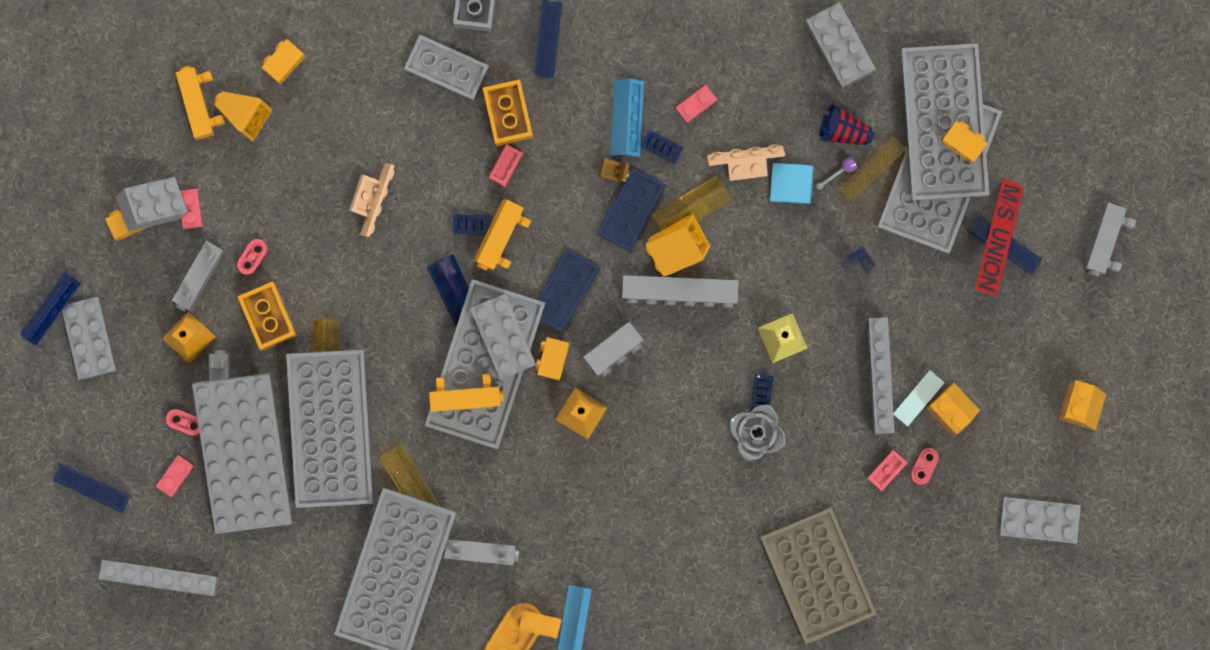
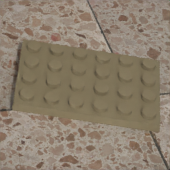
[760,507,877,645]

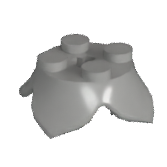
[730,405,786,460]

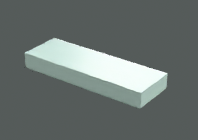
[893,370,945,427]

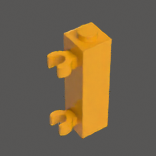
[176,66,225,140]
[473,199,531,271]
[429,374,504,412]

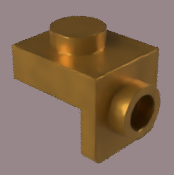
[598,158,630,183]

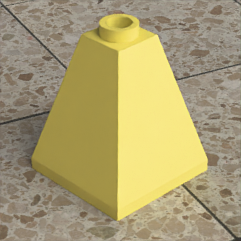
[757,313,808,363]

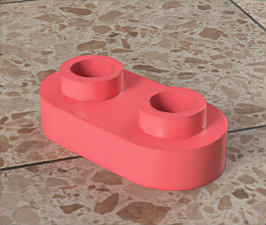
[237,239,268,275]
[166,409,200,436]
[911,448,939,485]

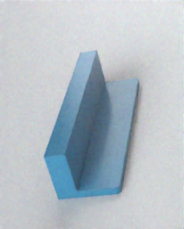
[610,79,644,157]
[558,585,592,650]

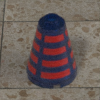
[819,104,874,145]

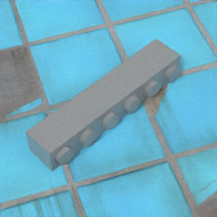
[622,275,738,308]
[867,317,895,435]
[99,560,219,596]

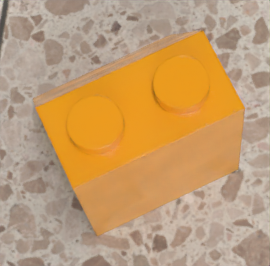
[645,214,711,277]
[1058,380,1106,431]
[926,383,980,437]

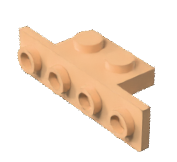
[707,144,785,181]
[349,163,394,237]

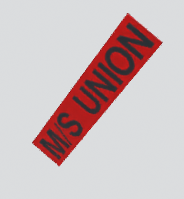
[975,179,1024,297]

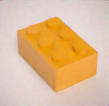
[483,79,533,147]
[238,282,297,351]

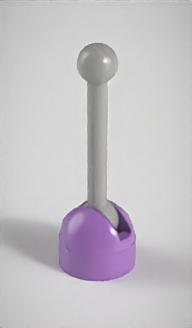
[816,155,858,190]

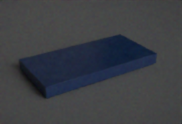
[597,167,666,253]
[537,248,601,334]

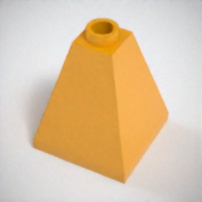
[214,91,273,142]
[162,311,216,364]
[555,387,608,440]

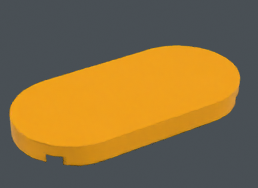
[484,604,540,650]

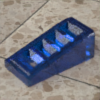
[640,130,683,165]
[453,214,492,235]
[749,374,774,413]

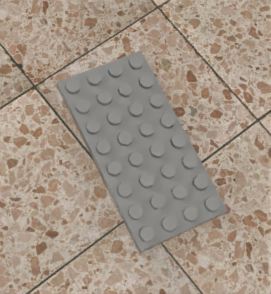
[901,43,989,201]
[877,104,1002,254]
[425,279,545,449]
[286,349,373,508]
[192,373,292,534]
[334,488,457,650]

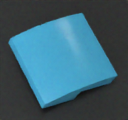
[770,163,814,204]

